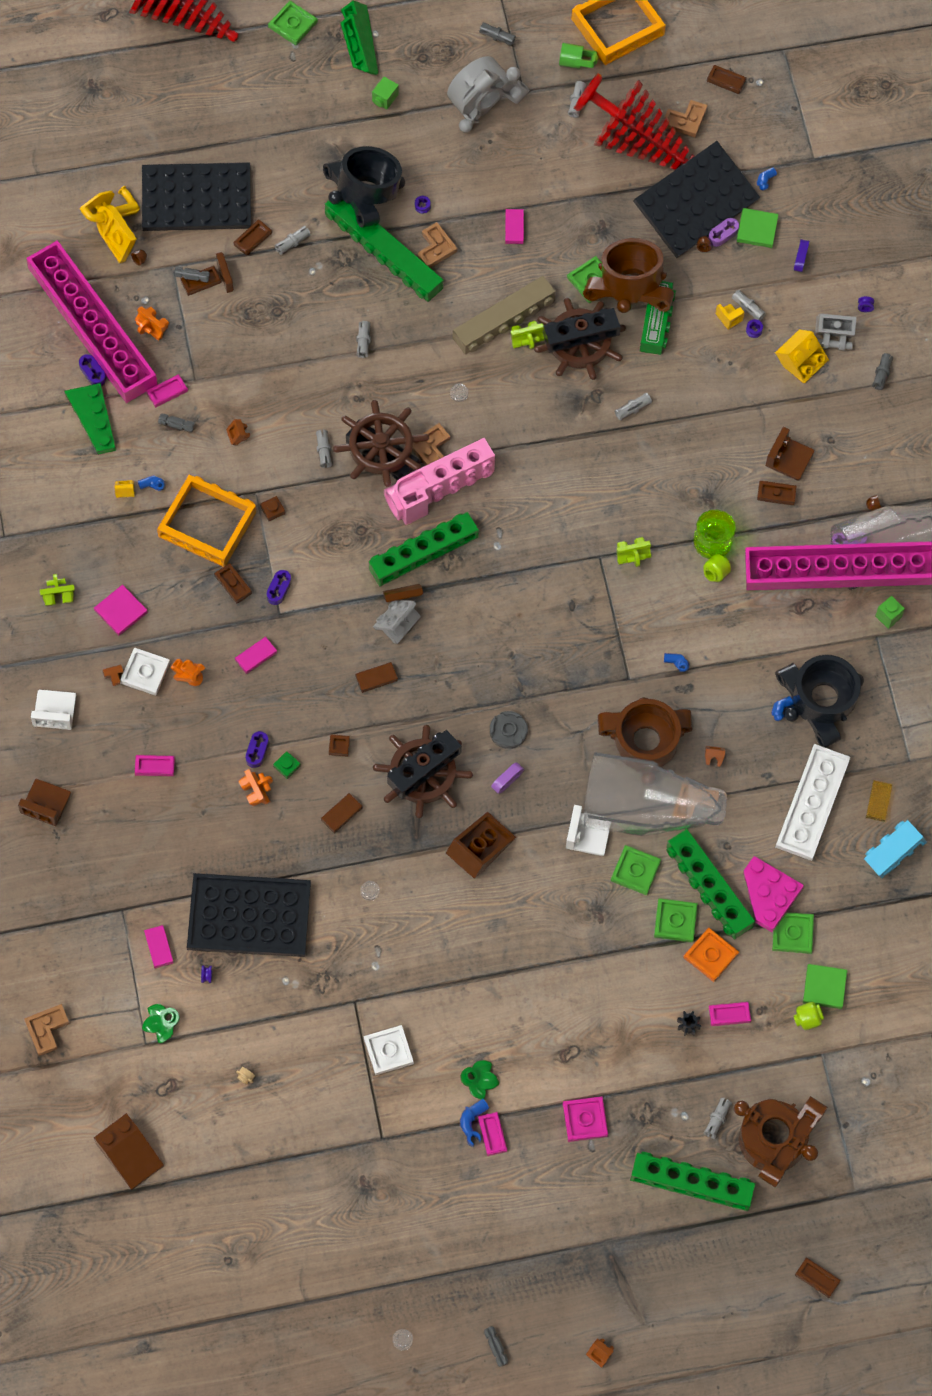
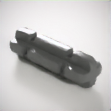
[174,266,210,282]
[158,413,195,432]
[484,1326,508,1367]

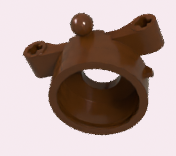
[583,238,674,313]
[597,697,693,784]
[734,1096,828,1188]

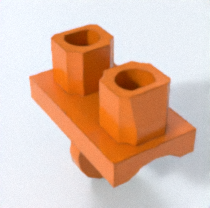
[135,306,169,341]
[171,659,205,686]
[238,769,273,806]

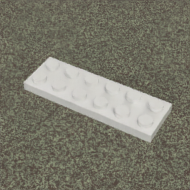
[775,744,850,861]

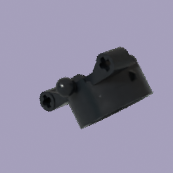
[323,146,405,228]
[775,655,864,748]

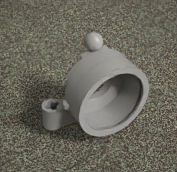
[447,56,530,133]

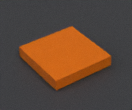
[683,927,739,982]

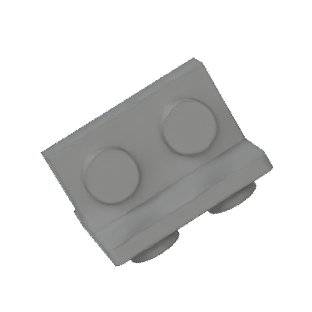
[373,600,421,644]

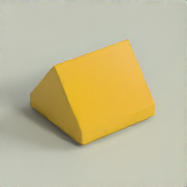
[115,480,135,498]

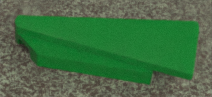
[340,0,378,75]

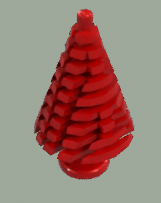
[129,0,239,42]
[573,73,694,170]

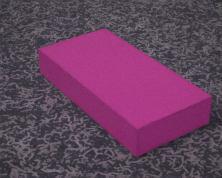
[505,209,524,244]
[146,374,188,408]
[235,637,277,674]
[135,755,175,776]
[144,925,173,969]
[708,1002,751,1026]
[478,1112,507,1156]

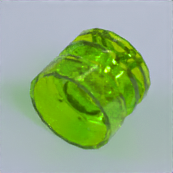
[693,509,736,559]

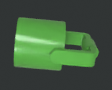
[559,43,598,69]

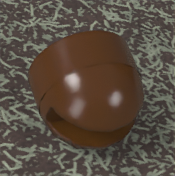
[697,236,712,252]
[131,249,147,266]
[866,495,881,511]

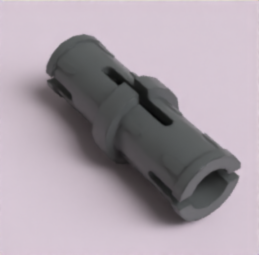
[479,22,516,46]
[872,353,893,390]

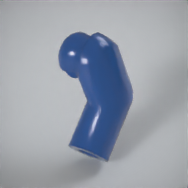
[757,167,777,191]
[138,475,165,491]
[664,653,689,672]
[771,696,793,721]

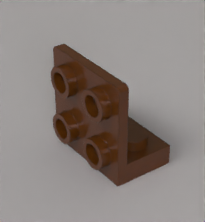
[765,426,814,481]
[18,779,71,827]

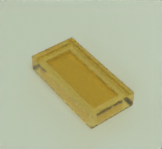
[866,780,892,822]

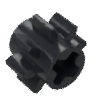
[677,1011,701,1036]

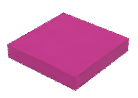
[94,584,148,636]
[562,1097,608,1142]

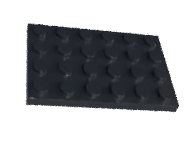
[633,141,760,258]
[142,162,251,231]
[187,873,311,957]

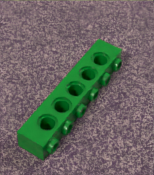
[369,512,479,587]
[666,829,755,940]
[630,1152,755,1211]

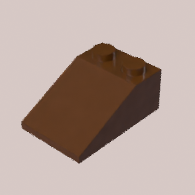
[446,812,516,879]
[94,1113,164,1190]

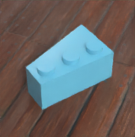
[864,820,927,879]

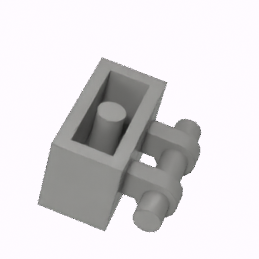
[815,314,856,351]

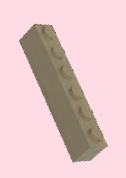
[453,276,556,354]

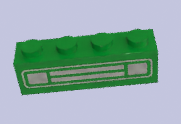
[639,281,676,355]

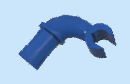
[460,1099,489,1147]

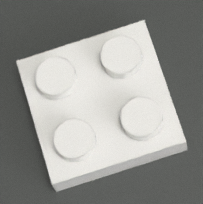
[120,648,170,696]
[364,1025,414,1075]

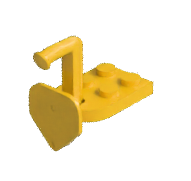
[80,186,140,263]

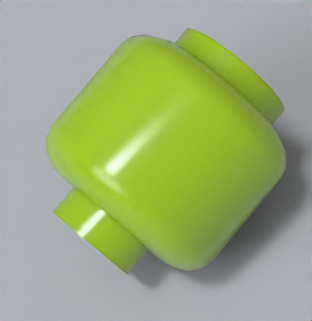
[703,554,731,582]
[793,1002,824,1030]

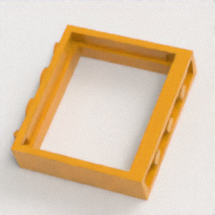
[571,0,666,65]
[157,475,256,567]

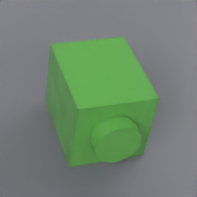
[372,77,399,109]
[875,596,905,629]

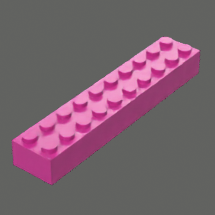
[26,240,157,403]
[745,541,932,590]

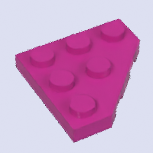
[743,856,804,933]

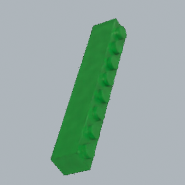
[325,200,444,302]

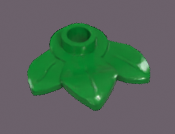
[142,1004,180,1043]
[460,1060,499,1099]

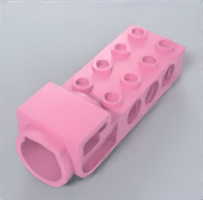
[384,438,495,525]

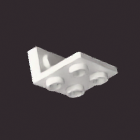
[31,690,76,730]
[566,805,611,856]

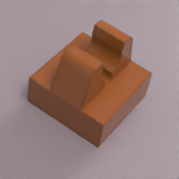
[226,419,251,445]
[103,664,123,686]
[705,746,725,767]
[586,1338,614,1368]

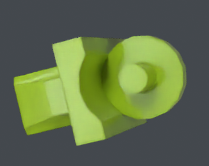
[511,321,545,349]
[617,537,651,567]
[40,574,75,606]

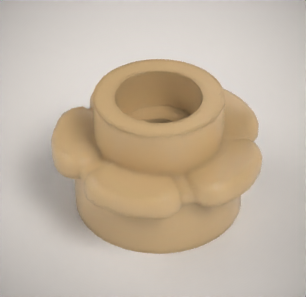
[236,1067,255,1085]

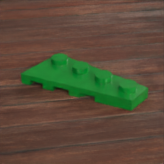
[64,383,116,455]

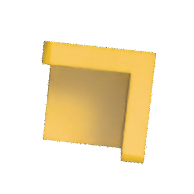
[715,304,744,330]

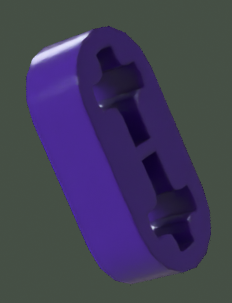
[794,239,810,272]
[79,354,106,386]
[266,570,291,605]
[245,731,269,768]

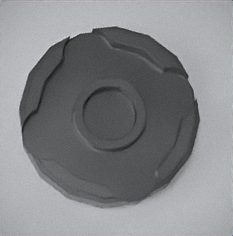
[490,711,528,749]

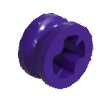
[415,196,431,214]
[858,296,874,312]
[746,319,763,338]
[201,965,212,983]

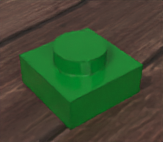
[273,751,301,779]

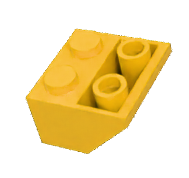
[775,329,829,383]

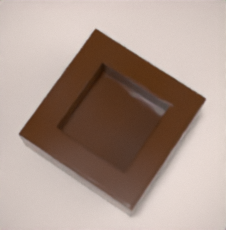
[260,496,285,522]
[329,734,350,757]

